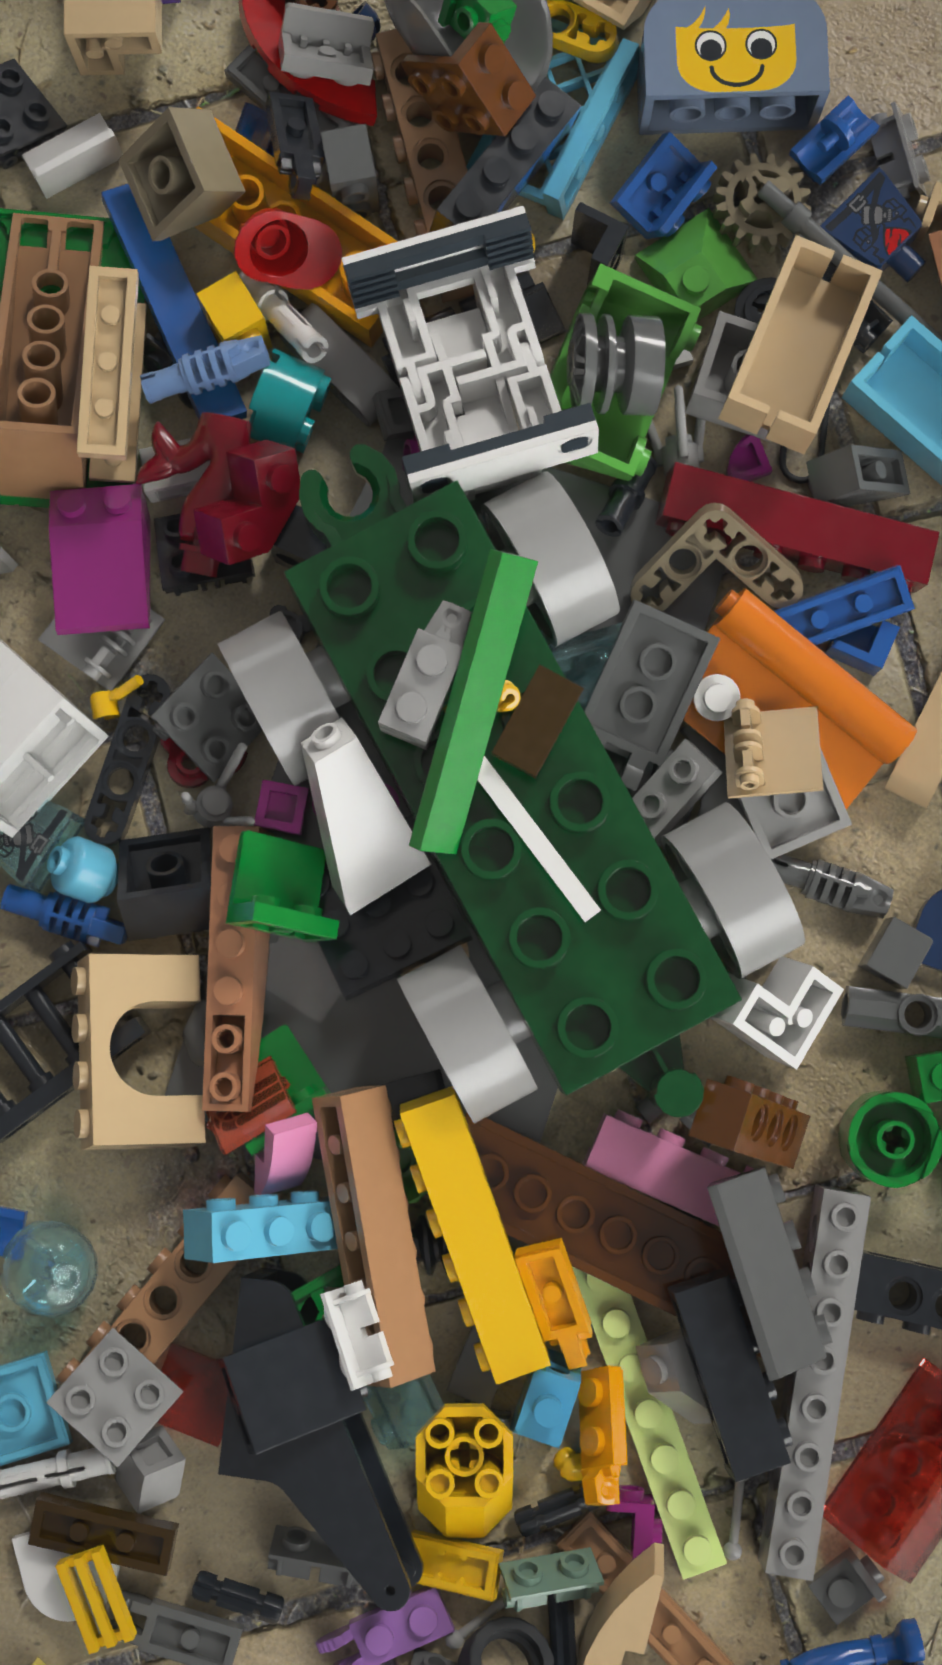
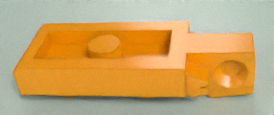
[514,1238,593,1370]
[578,1365,628,1506]

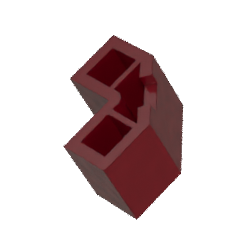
[193,440,300,565]

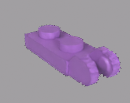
[315,1586,455,1665]

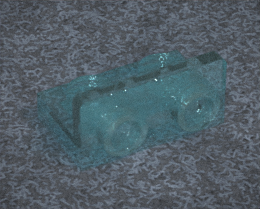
[363,1374,444,1450]

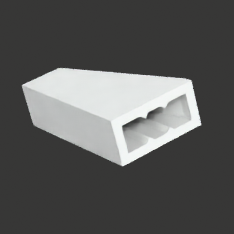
[301,717,431,915]

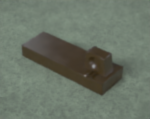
[28,1492,179,1576]

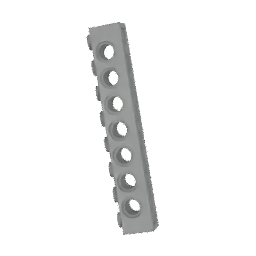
[758,1184,871,1581]

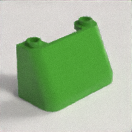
[550,263,702,481]

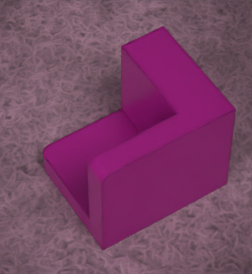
[254,779,312,836]

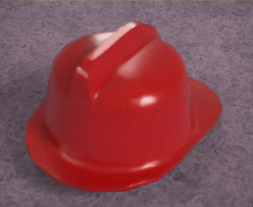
[234,208,342,290]

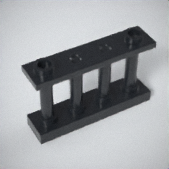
[0,941,152,1143]

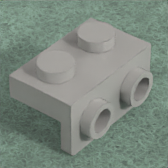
[278,2,375,86]

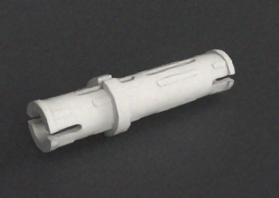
[239,271,328,363]
[0,1447,117,1499]

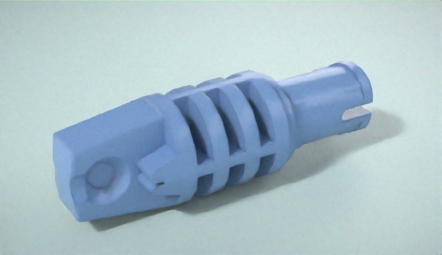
[140,335,270,404]

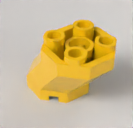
[416,1403,513,1538]

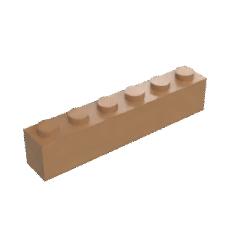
[312,1085,436,1388]

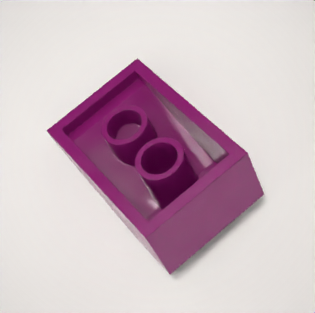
[49,484,151,635]

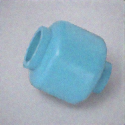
[47,836,118,903]

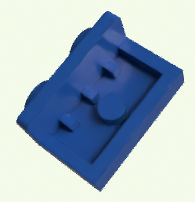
[610,131,717,240]

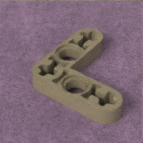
[630,503,804,612]

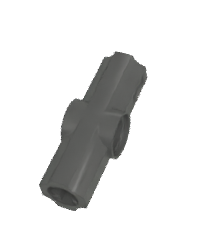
[841,986,942,1039]

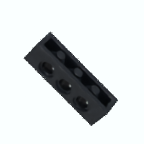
[854,1250,942,1335]

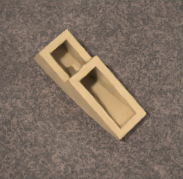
[578,1543,664,1665]

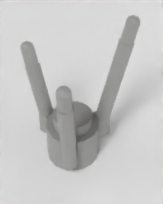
[647,385,706,476]
[181,743,255,828]

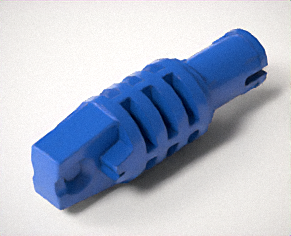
[0,884,128,947]

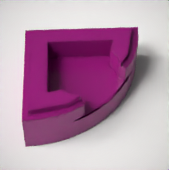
[726,434,773,482]

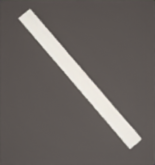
[477,756,601,922]

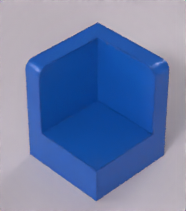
[825,620,900,676]

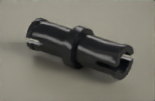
[595,456,658,537]

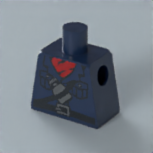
[820,167,926,283]

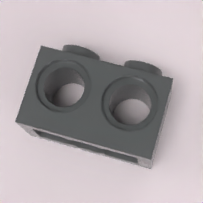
[320,123,380,219]

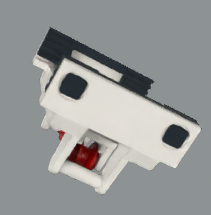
[341,206,599,503]

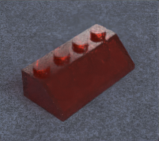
[823,1358,942,1584]

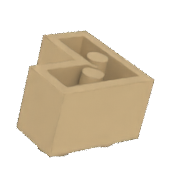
[64,0,162,75]

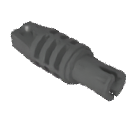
[771,854,894,919]

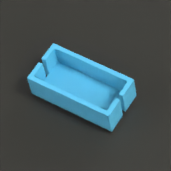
[841,315,942,486]

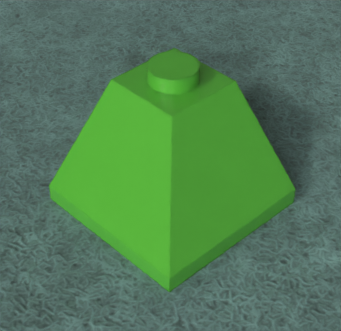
[634,208,758,322]

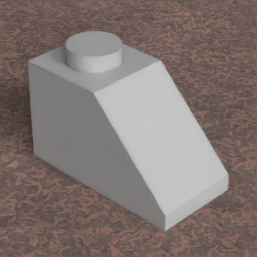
[635,1329,711,1424]

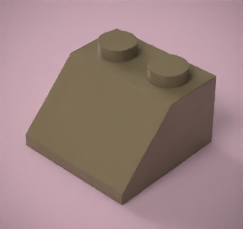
[118,107,246,241]

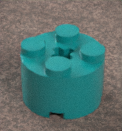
[249,348,332,454]

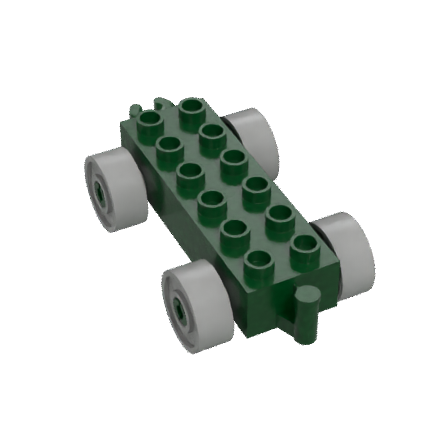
[218,444,805,1124]

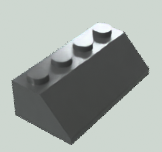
[707,1166,833,1381]

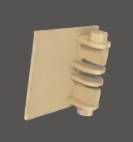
[724,698,823,799]

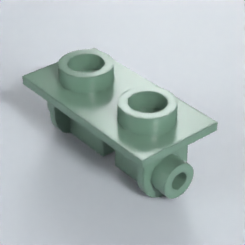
[499,1547,604,1612]

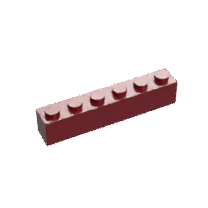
[655,462,940,595]

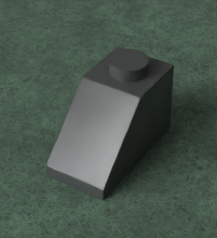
[806,444,911,507]

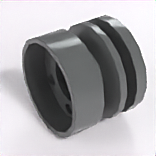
[566,313,665,416]

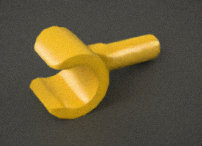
[90,675,144,720]

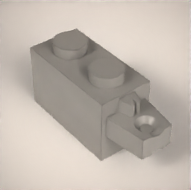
[378,600,471,750]

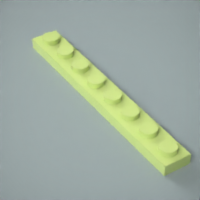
[572,1266,727,1580]

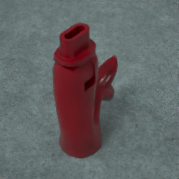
[136,412,251,578]

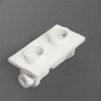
[320,1280,394,1391]

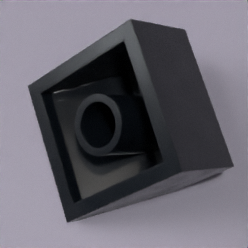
[117,827,213,942]

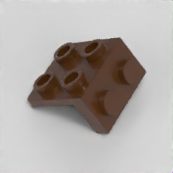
[401,22,536,136]

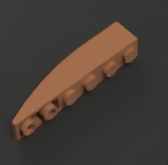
[202,826,274,1112]

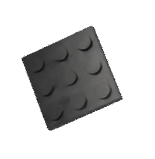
[318,815,473,1001]

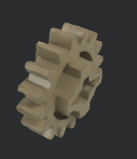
[712,153,811,254]

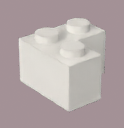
[710,956,844,1070]

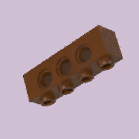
[688,1075,811,1169]

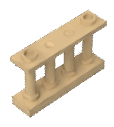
[77,266,147,484]

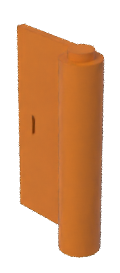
[683,588,917,809]

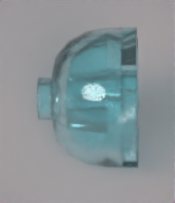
[0,1220,99,1318]

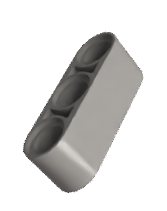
[279,303,398,427]

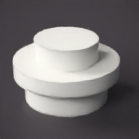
[693,674,740,721]

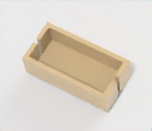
[718,235,883,454]

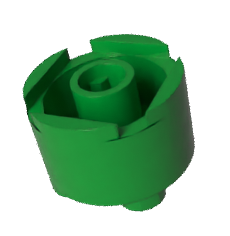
[838,1090,942,1188]

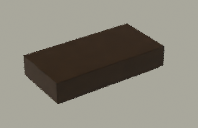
[491,665,584,779]

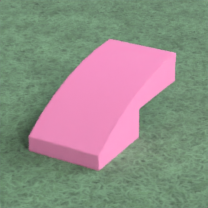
[254,1113,317,1195]

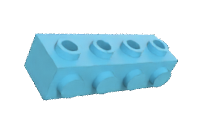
[183,1190,338,1263]

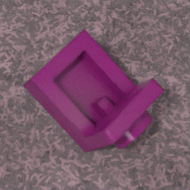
[606,1485,662,1561]

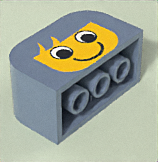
[637,0,830,135]

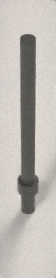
[756,180,942,341]

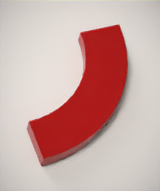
[238,0,377,126]

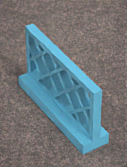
[466,18,640,220]

